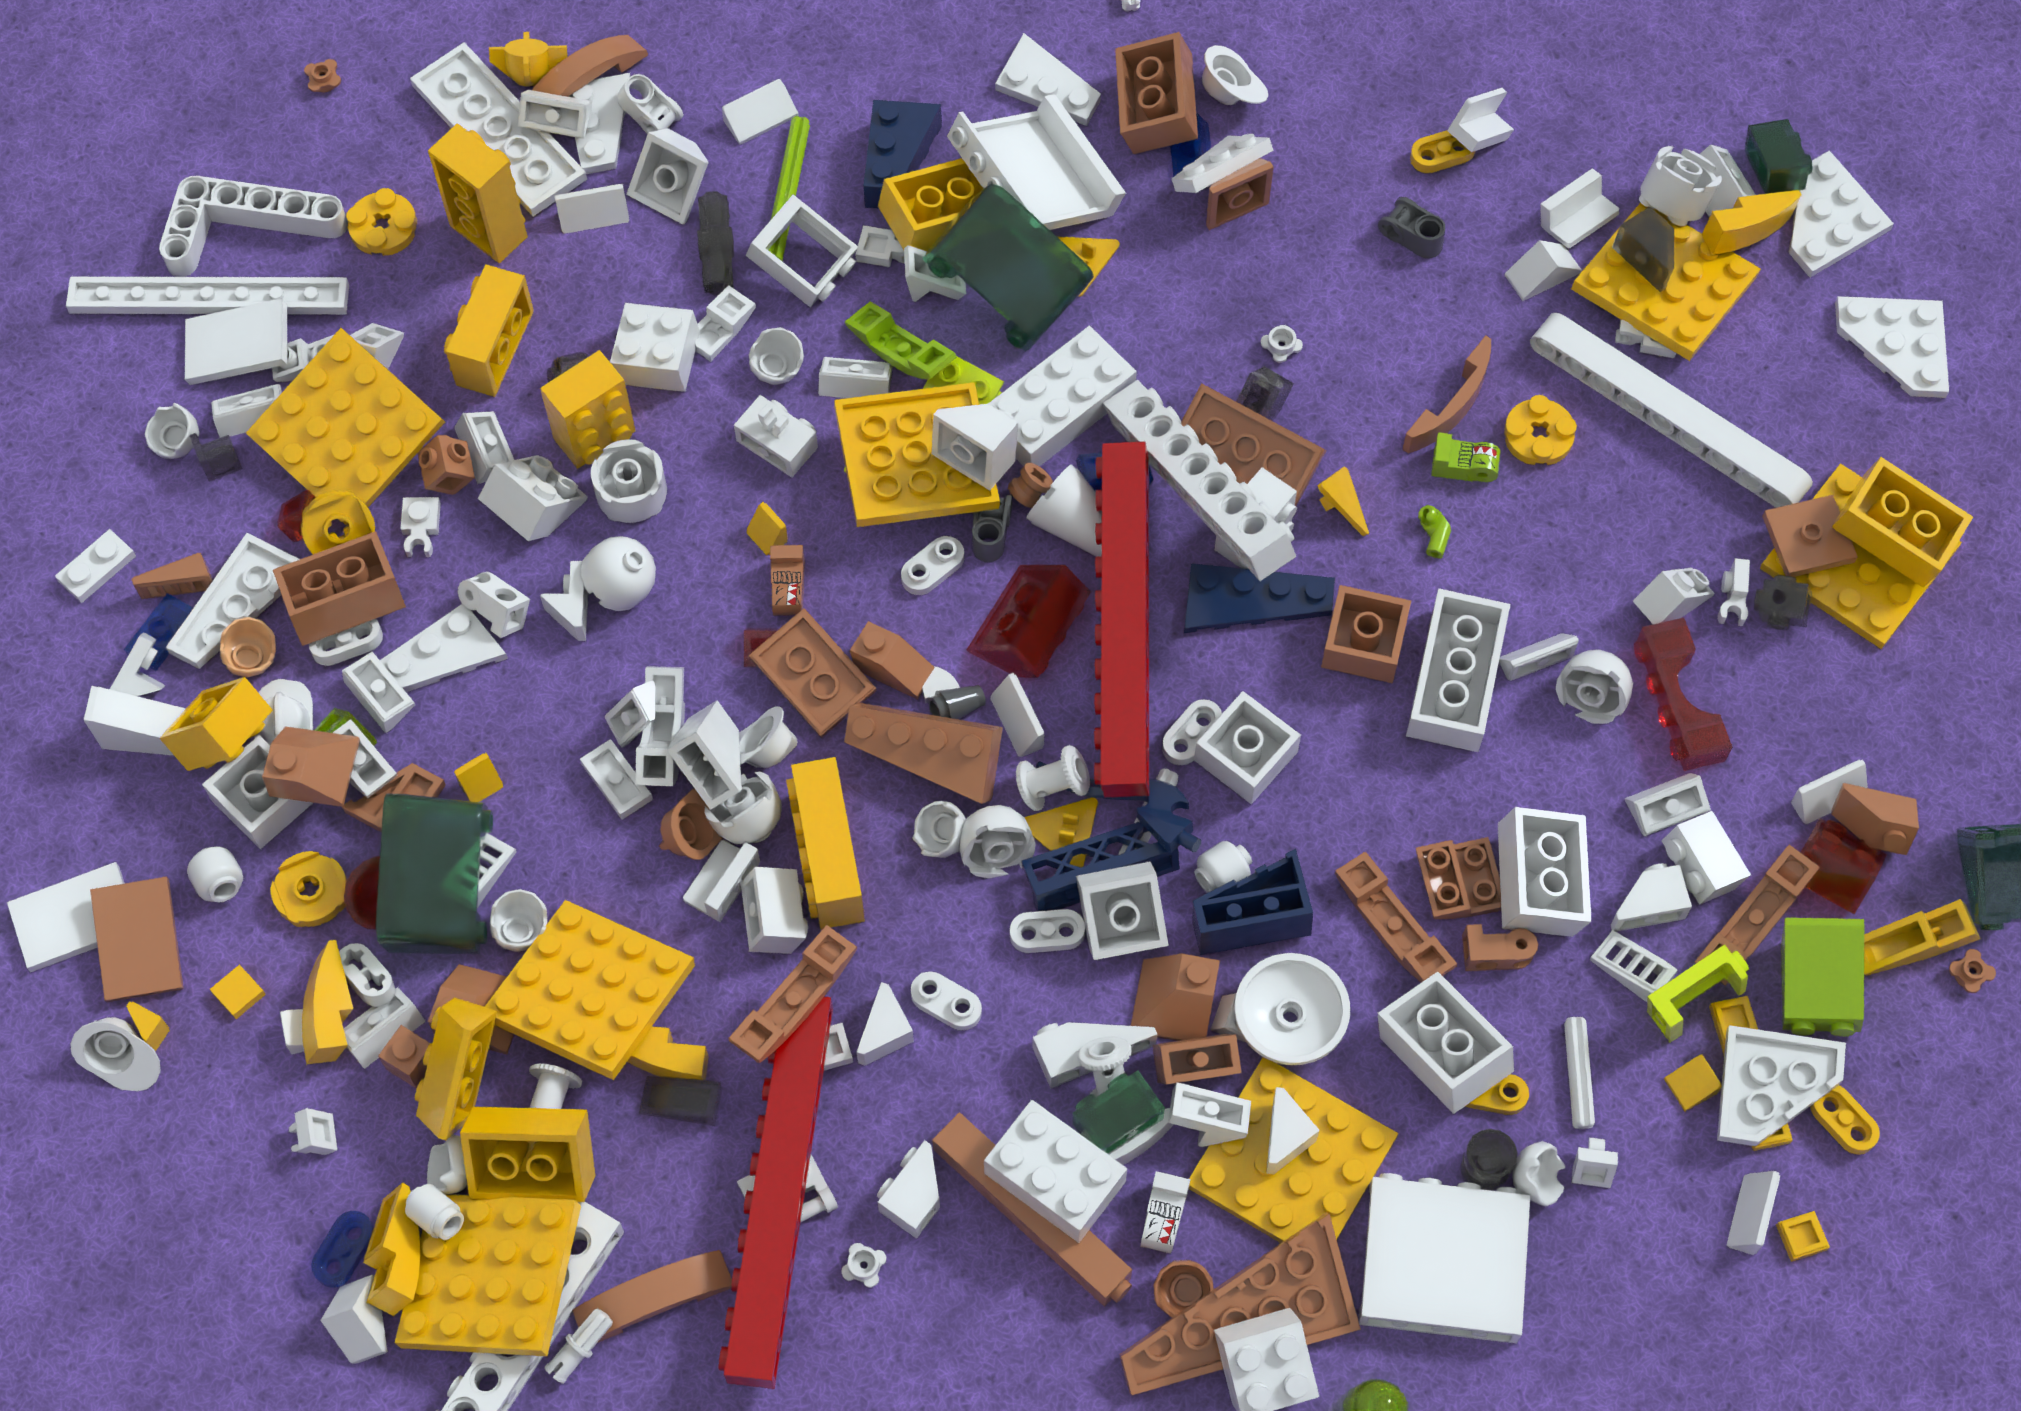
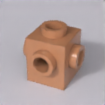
[418,435,475,495]

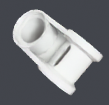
[617,74,684,134]

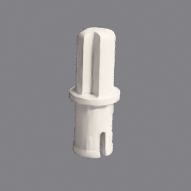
[545,1308,613,1384]

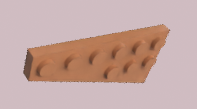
[1119,1212,1361,1395]

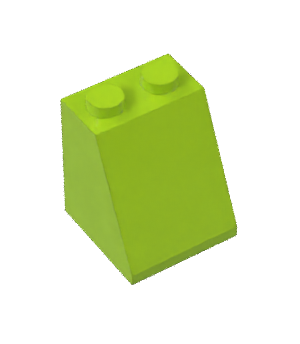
[1781,918,1864,1037]

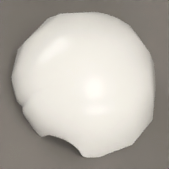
[748,327,804,385]
[144,403,199,459]
[912,801,966,858]
[490,889,547,952]
[427,1134,467,1194]
[1512,1141,1565,1207]

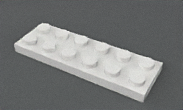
[410,42,587,217]

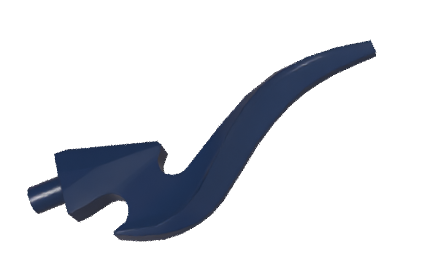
[1036,761,1201,853]

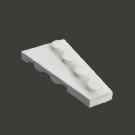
[166,533,300,669]

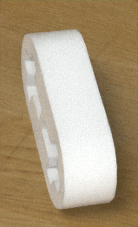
[339,943,395,1007]

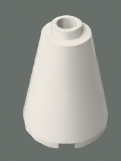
[1026,464,1102,556]

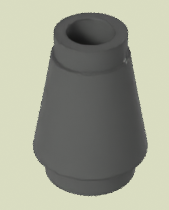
[928,685,986,720]

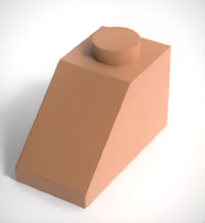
[850,621,935,700]
[1831,783,1919,856]

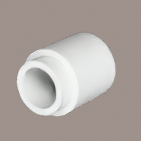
[405,1184,464,1240]

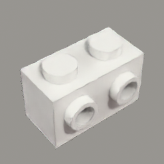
[1661,811,1751,905]
[741,867,808,954]

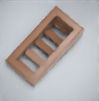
[131,553,213,599]

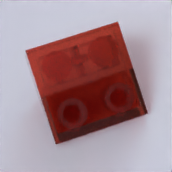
[1800,818,1887,914]

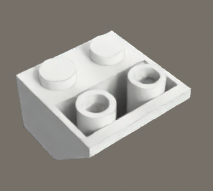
[478,455,588,541]

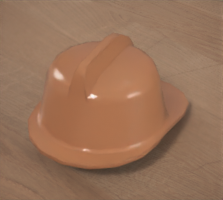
[659,788,723,860]

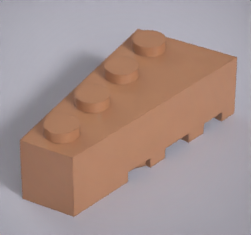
[844,703,1003,804]

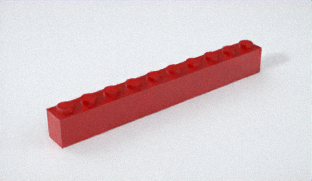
[1094,441,1149,797]
[718,996,833,1389]

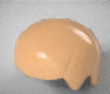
[220,617,276,678]

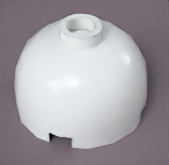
[581,536,656,611]
[1556,650,1633,724]
[704,772,782,844]
[959,805,1036,879]

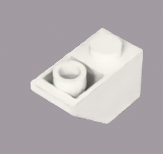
[1633,567,1715,628]
[877,1140,940,1239]

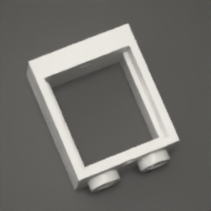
[746,195,858,307]

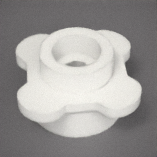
[1261,325,1303,363]
[841,1243,886,1288]

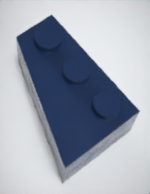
[863,100,942,209]
[1192,849,1313,955]

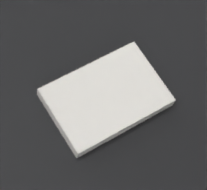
[185,298,287,385]
[7,862,125,972]

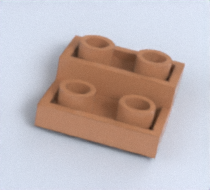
[1416,837,1501,919]

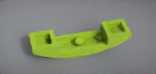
[845,301,957,379]

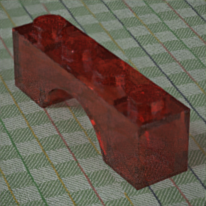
[1634,617,1733,771]

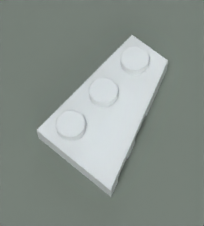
[1172,134,1273,193]

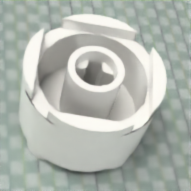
[1639,146,1722,226]
[591,439,667,523]

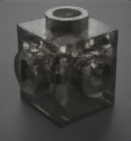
[1754,575,1812,630]

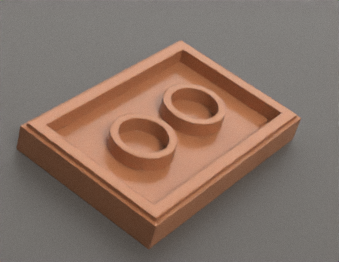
[749,608,877,738]
[90,876,184,1002]

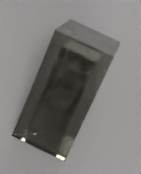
[1612,207,1674,292]
[1236,366,1294,421]

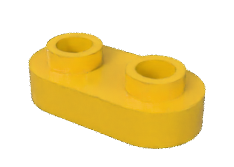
[1410,130,1475,173]
[1465,1074,1529,1115]
[1810,1085,1880,1155]

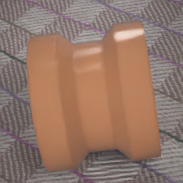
[1008,463,1053,508]

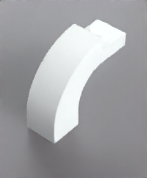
[635,666,685,786]

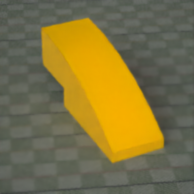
[1702,190,1802,255]
[1864,899,1980,976]
[302,940,353,1065]
[627,1026,709,1086]
[363,1182,420,1316]

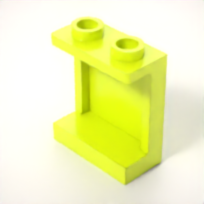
[1647,944,1749,1043]

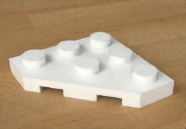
[1789,150,1894,278]
[1835,296,1949,398]
[1717,1025,1846,1146]

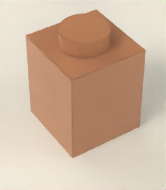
[378,1025,430,1089]

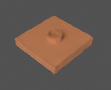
[1762,495,1858,579]

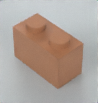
[1152,1034,1242,1084]

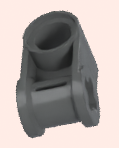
[1378,197,1445,258]
[972,495,1012,562]

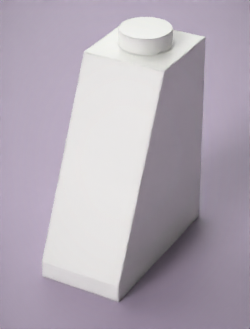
[84,686,186,755]
[667,700,742,810]

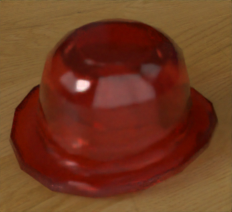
[344,856,408,930]

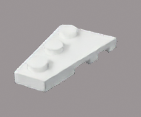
[995,33,1101,126]
[568,73,631,174]
[380,604,508,692]

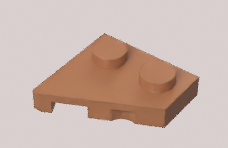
[342,763,446,845]

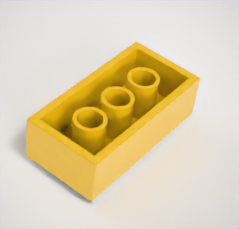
[428,123,528,264]
[786,757,865,930]

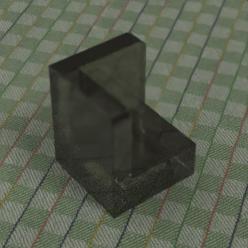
[189,433,243,482]

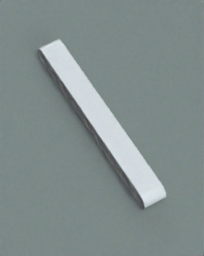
[1530,313,1813,508]

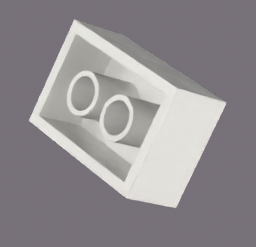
[1498,807,1591,937]
[1378,972,1514,1114]
[984,1100,1127,1243]

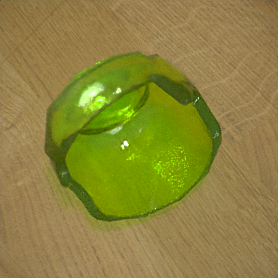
[1343,1379,1408,1411]

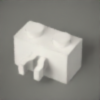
[734,395,818,477]

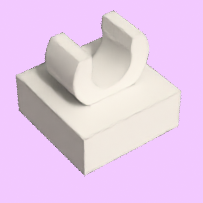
[289,1108,337,1155]
[1572,1137,1618,1188]

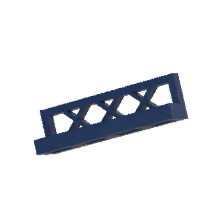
[1021,821,1180,911]

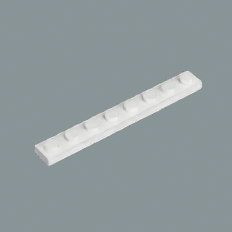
[66,277,349,315]

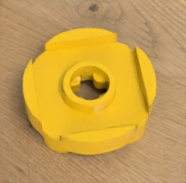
[346,188,417,256]
[1504,395,1577,465]
[301,491,375,554]
[270,851,349,927]

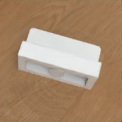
[1447,88,1514,152]
[1700,145,1756,217]
[1540,168,1619,248]
[683,840,760,922]

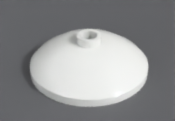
[1234,953,1350,1065]

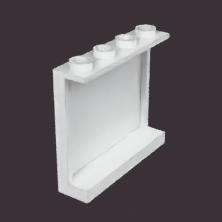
[947,94,1126,237]
[1358,1173,1530,1344]

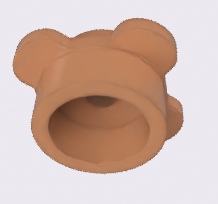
[304,59,341,92]
[1949,949,1996,993]

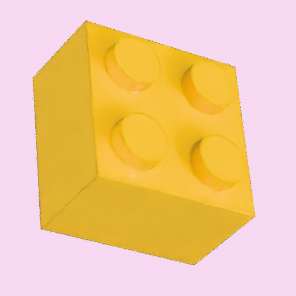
[159,677,273,771]

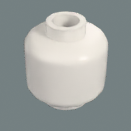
[1194,841,1252,893]
[187,846,244,902]

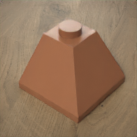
[1206,158,1274,230]
[262,726,360,807]
[1131,953,1220,1041]
[428,964,514,1055]

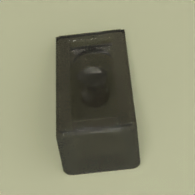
[639,1076,723,1126]

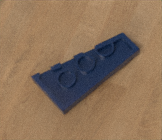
[1184,563,1335,633]

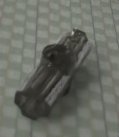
[697,191,735,296]

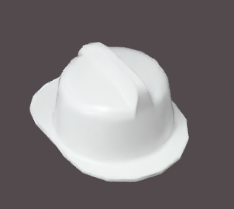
[1202,45,1269,105]
[254,679,313,745]
[739,706,798,768]
[70,1017,161,1091]

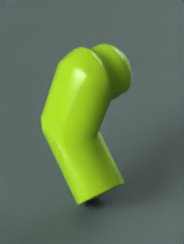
[1418,505,1451,559]

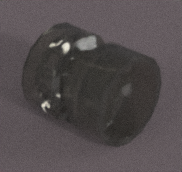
[1460,1129,1518,1191]

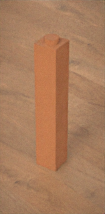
[932,1112,1132,1307]

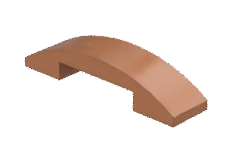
[532,35,648,97]
[1402,335,1491,453]
[1694,844,1820,986]
[1335,851,1457,983]
[729,925,857,1063]
[572,1250,732,1343]

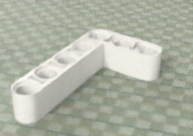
[159,176,348,277]

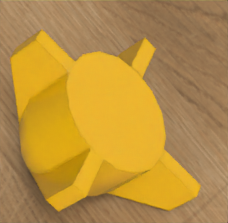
[489,32,568,87]

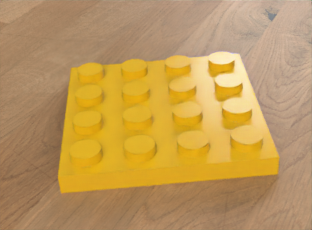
[1571,202,1761,361]
[246,328,445,526]
[834,382,1000,527]
[1760,463,1962,649]
[485,900,695,1080]
[1189,1057,1399,1243]
[394,1194,581,1356]

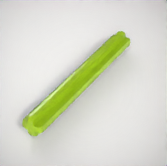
[768,116,810,261]

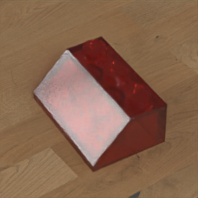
[966,565,1091,678]

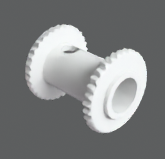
[1016,745,1090,811]
[1078,1037,1141,1115]
[529,1063,582,1109]

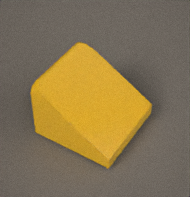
[746,502,788,555]
[454,753,503,805]
[126,1001,170,1051]
[1664,1054,1722,1111]

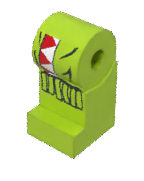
[1431,432,1500,482]

